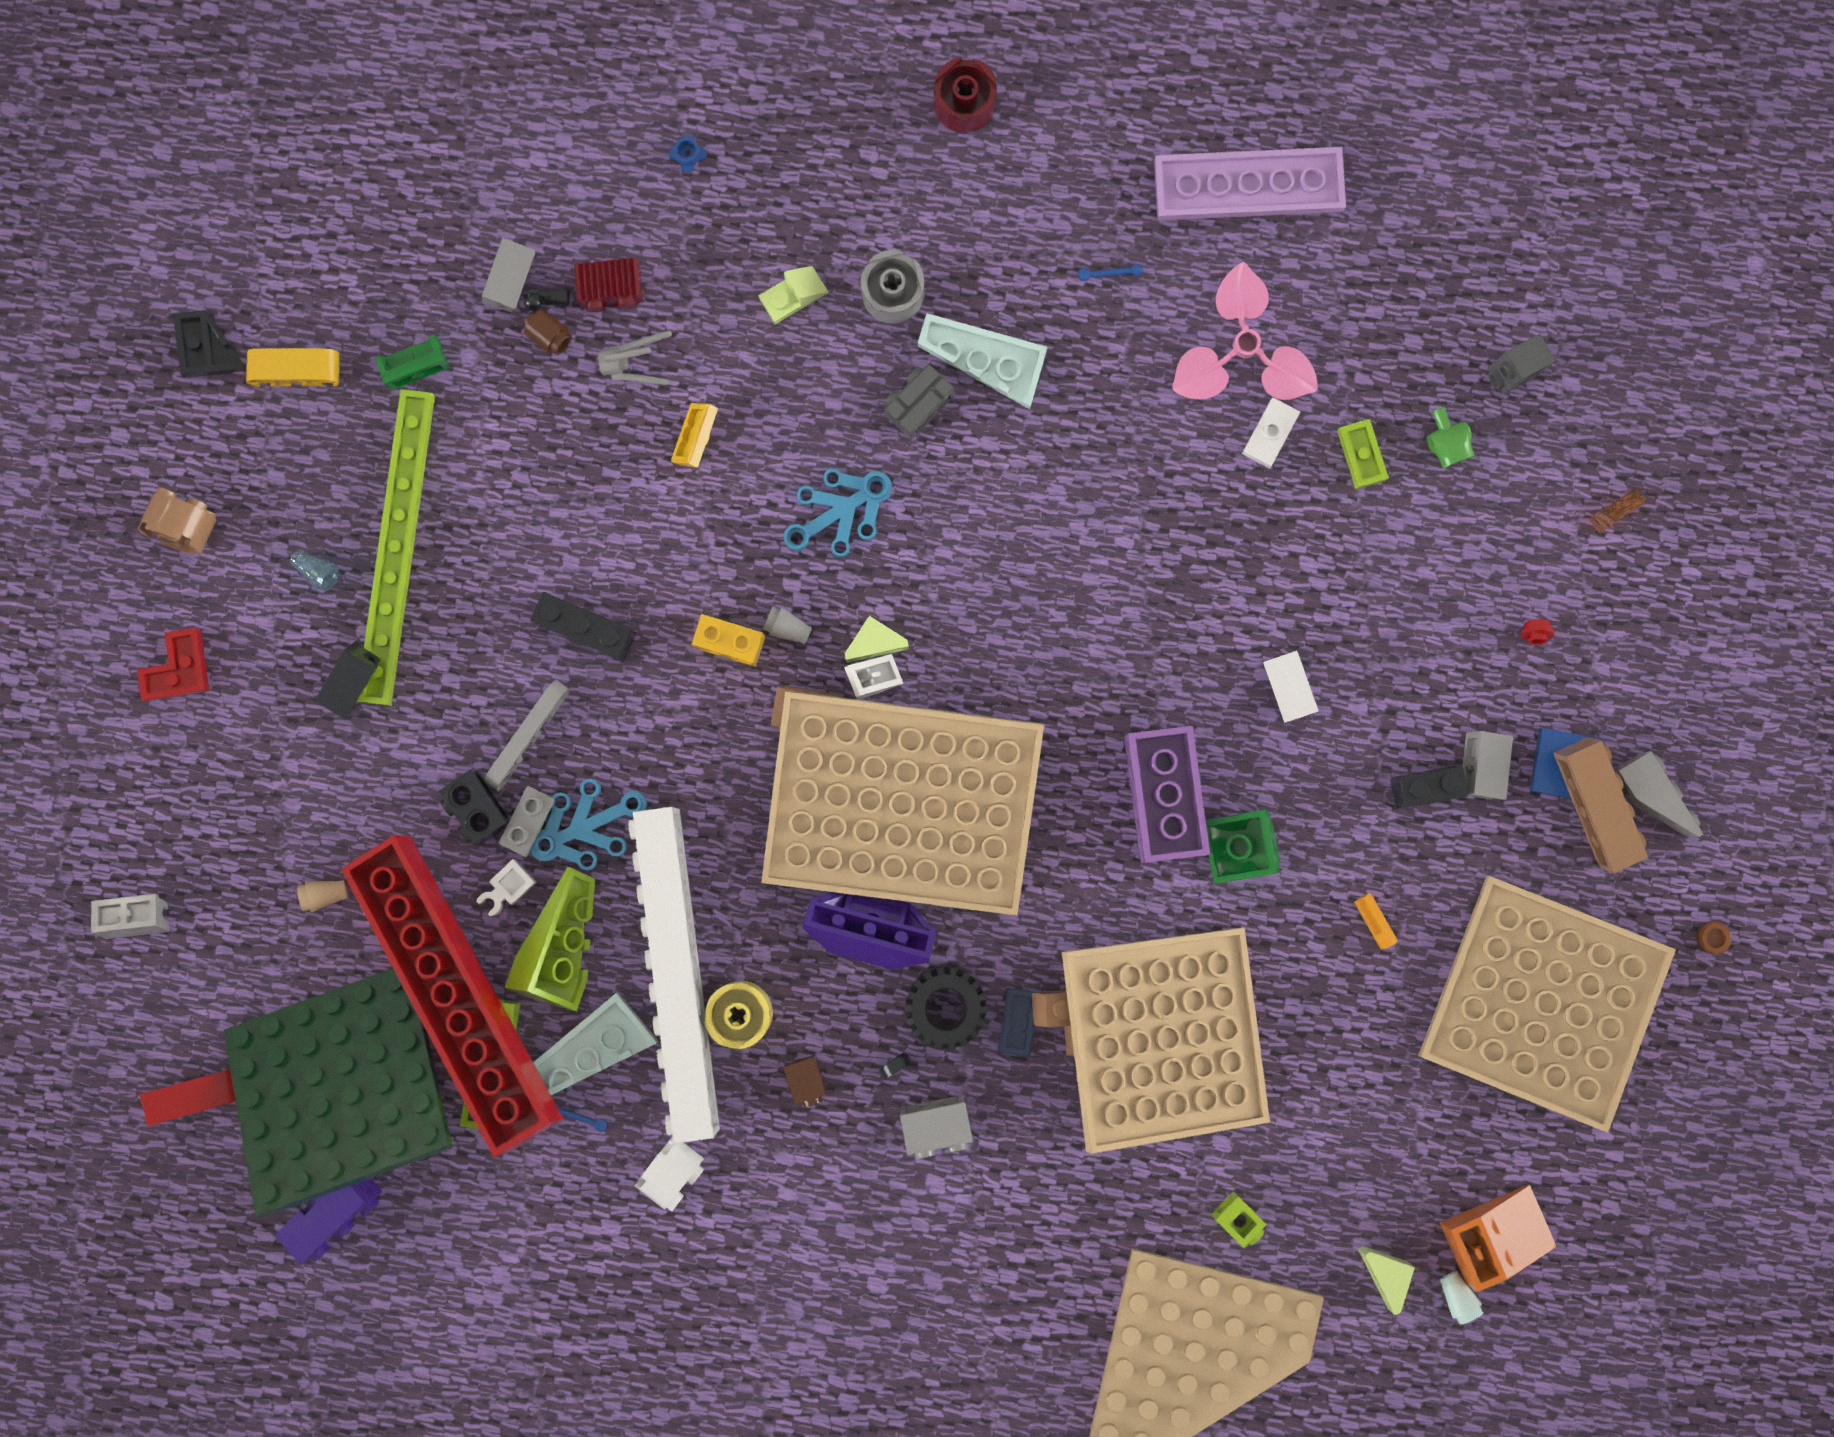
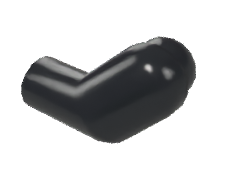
[524,288,570,311]

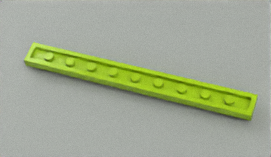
[357,389,435,706]

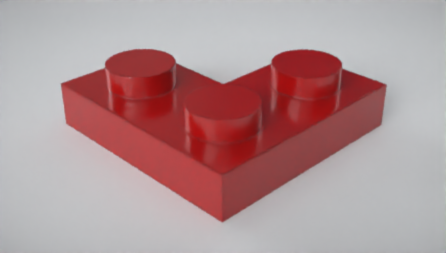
[137,628,209,702]

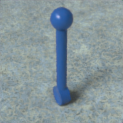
[1078,264,1143,281]
[557,1106,608,1132]

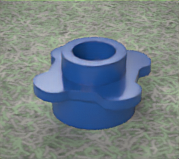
[669,135,707,172]

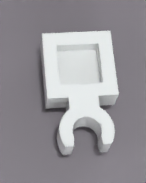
[476,859,537,916]

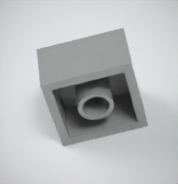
[900,1095,973,1159]

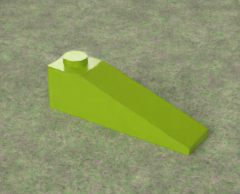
[504,867,595,1012]

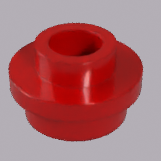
[1521,619,1555,645]

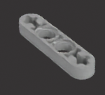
[484,680,570,791]

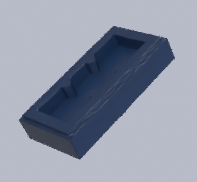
[997,987,1035,1057]

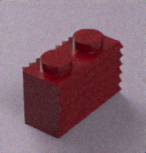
[574,257,644,313]

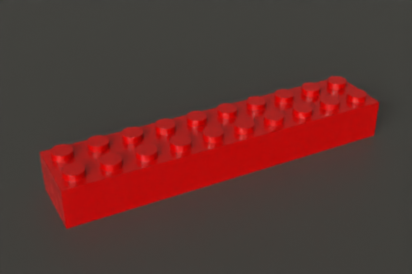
[341,835,563,1157]

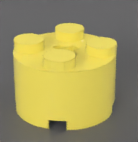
[705,981,773,1049]

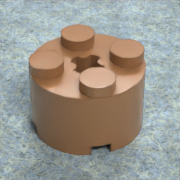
[137,487,216,555]

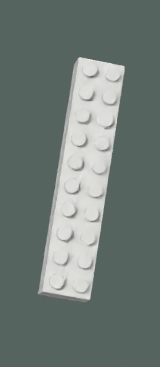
[629,807,720,1143]

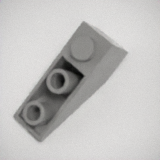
[1614,751,1704,838]

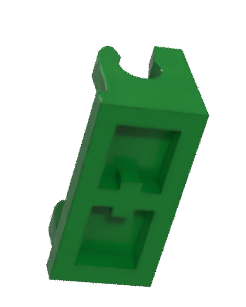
[375,334,450,391]

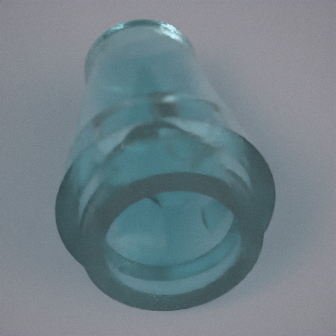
[290,549,340,591]

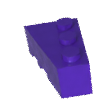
[275,1178,383,1265]

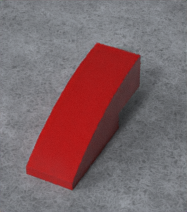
[140,1069,236,1127]

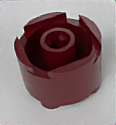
[934,58,997,134]

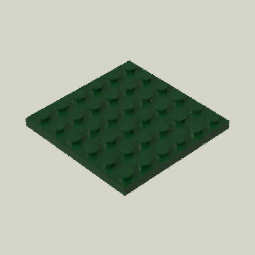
[224,968,453,1218]

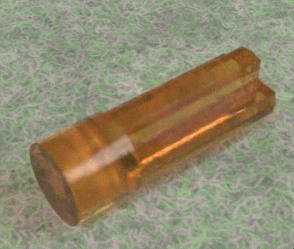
[1589,488,1646,533]

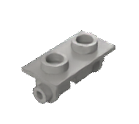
[498,786,555,858]

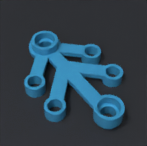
[784,469,892,558]
[530,779,647,870]

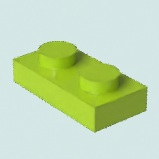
[1337,419,1389,490]

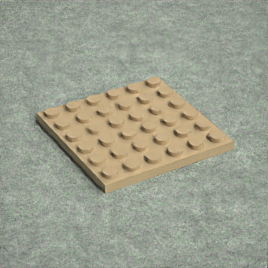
[1418,876,1676,1133]
[1062,928,1270,1154]

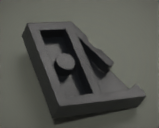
[173,310,245,378]

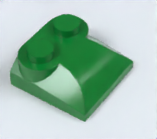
[1206,809,1280,884]

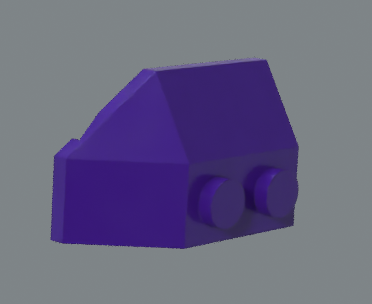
[802,892,937,970]

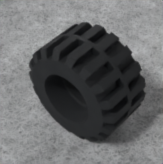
[905,966,987,1050]

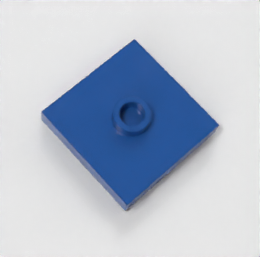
[1529,728,1605,799]

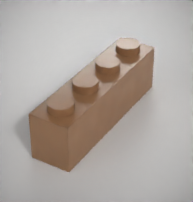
[1553,737,1648,874]

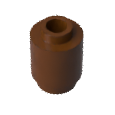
[523,309,572,356]

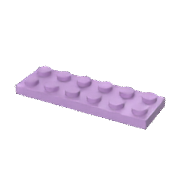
[1154,147,1346,220]

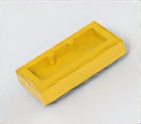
[671,403,718,468]

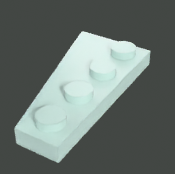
[918,313,1047,409]
[533,992,659,1095]

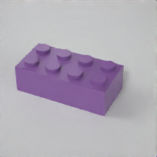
[1124,726,1210,863]

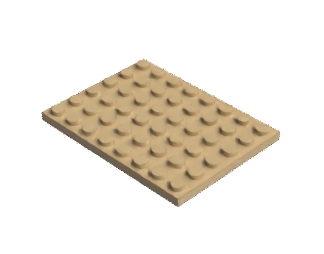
[761,690,1044,916]

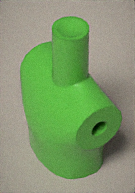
[1426,407,1475,468]

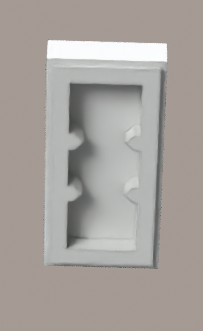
[1242,397,1300,468]

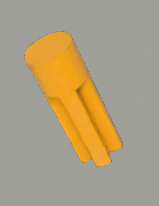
[1354,893,1398,950]

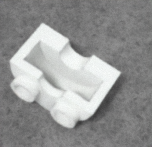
[634,1136,704,1211]

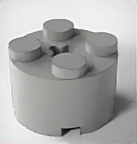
[861,250,924,323]

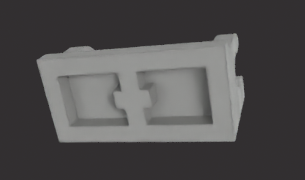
[482,238,536,312]
[1462,731,1513,800]
[91,894,170,939]

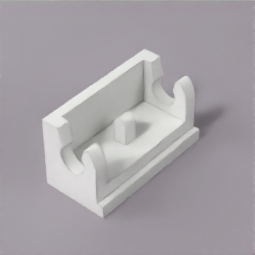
[1263,651,1318,723]

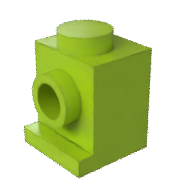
[1211,1192,1267,1248]

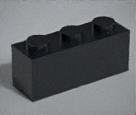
[530,592,636,662]

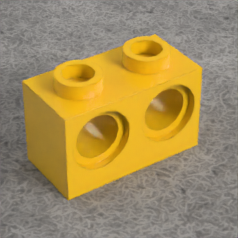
[692,614,765,667]

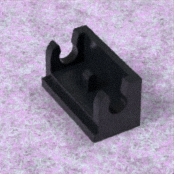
[314,641,381,720]

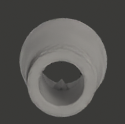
[762,606,812,644]

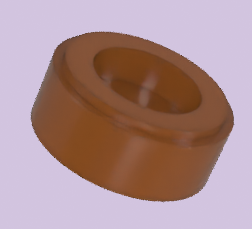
[1696,922,1732,954]

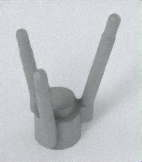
[598,331,672,385]

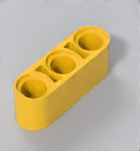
[246,348,340,386]

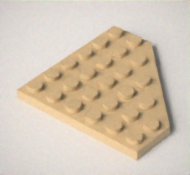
[1089,1248,1324,1437]

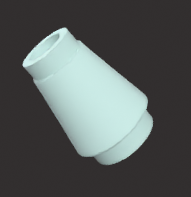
[1439,1271,1483,1325]

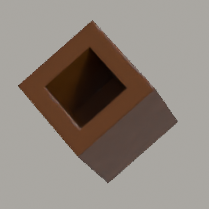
[783,1054,827,1108]

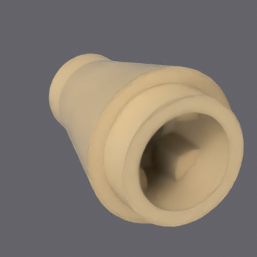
[297,880,349,913]

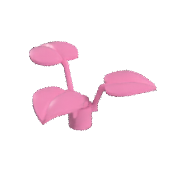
[1172,262,1318,400]

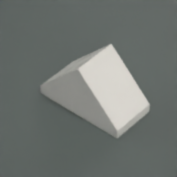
[844,654,903,700]

